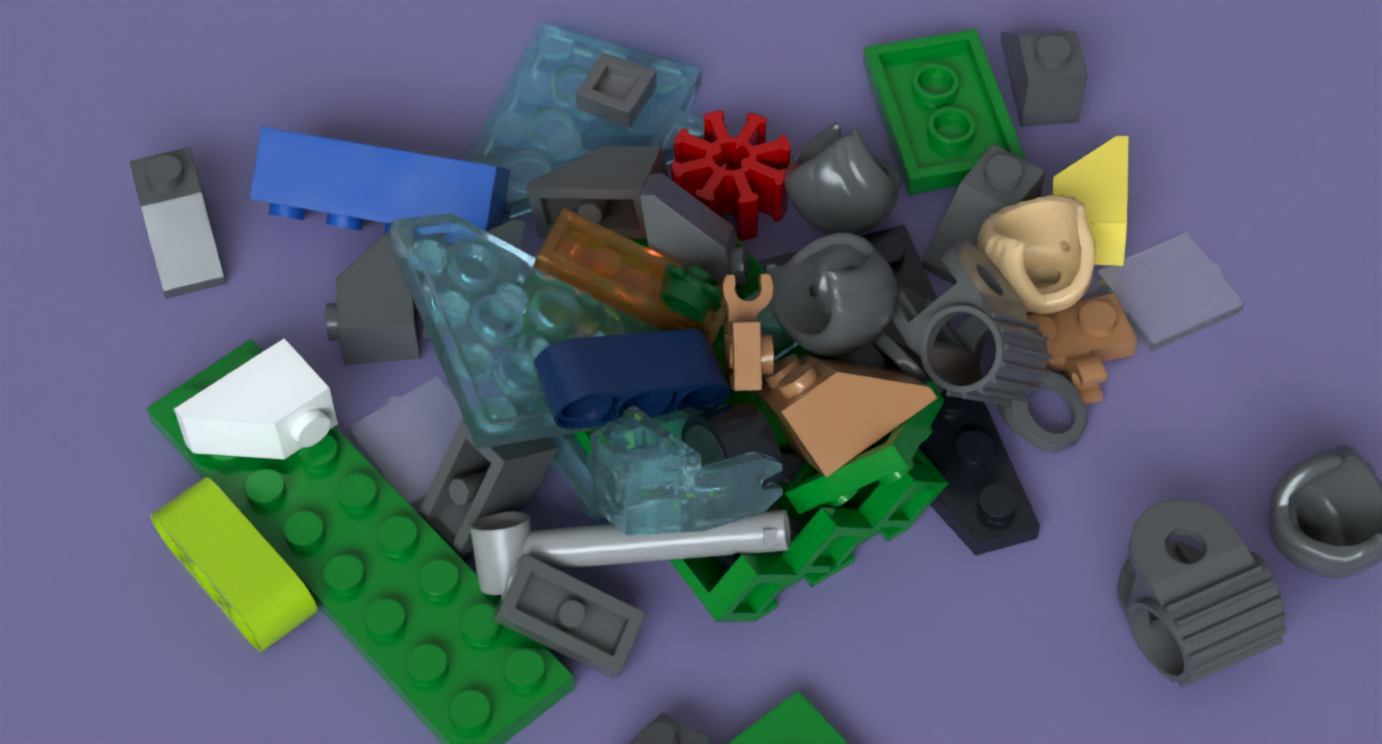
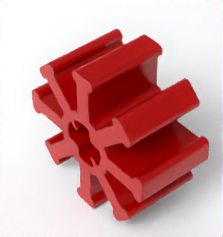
[671,110,791,241]

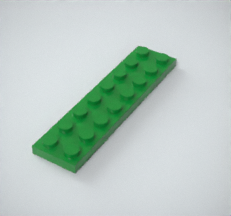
[146,339,575,744]

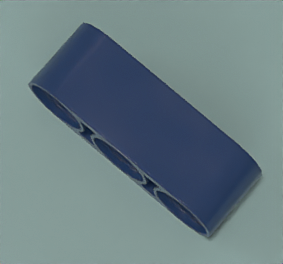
[533,329,731,429]

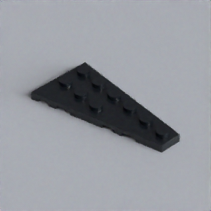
[758,225,1040,556]

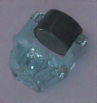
[590,401,783,536]

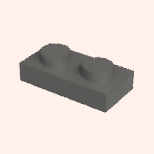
[491,554,646,679]

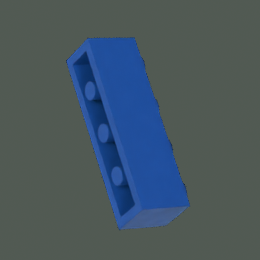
[250,127,511,247]

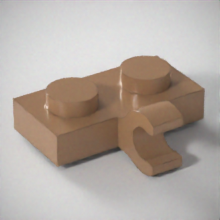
[721,274,774,391]
[1026,293,1137,405]

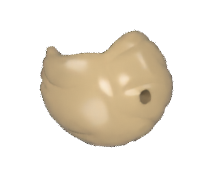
[977,194,1095,314]

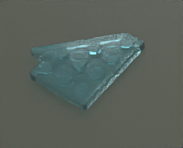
[463,22,727,221]
[387,213,669,449]

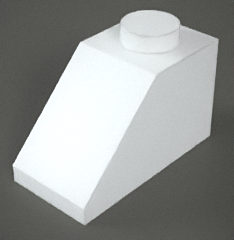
[174,339,338,460]

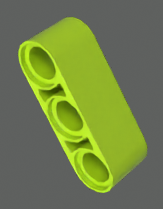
[150,477,318,652]

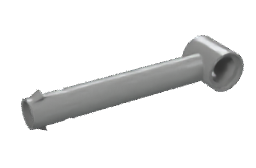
[469,509,791,595]

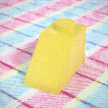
[1053,136,1129,266]

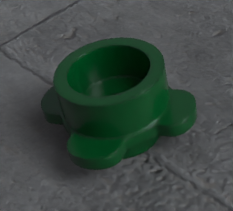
[658,264,723,322]

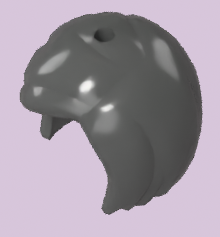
[784,122,901,235]
[766,232,898,357]
[1268,445,1382,578]

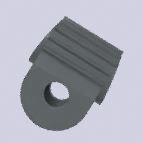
[892,239,1052,406]
[1117,499,1287,687]

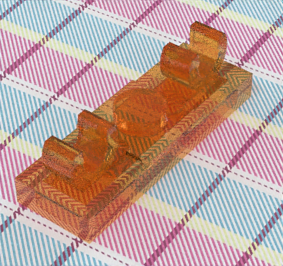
[533,208,738,344]

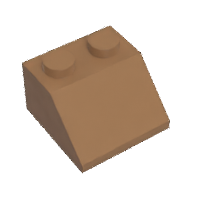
[754,353,937,478]

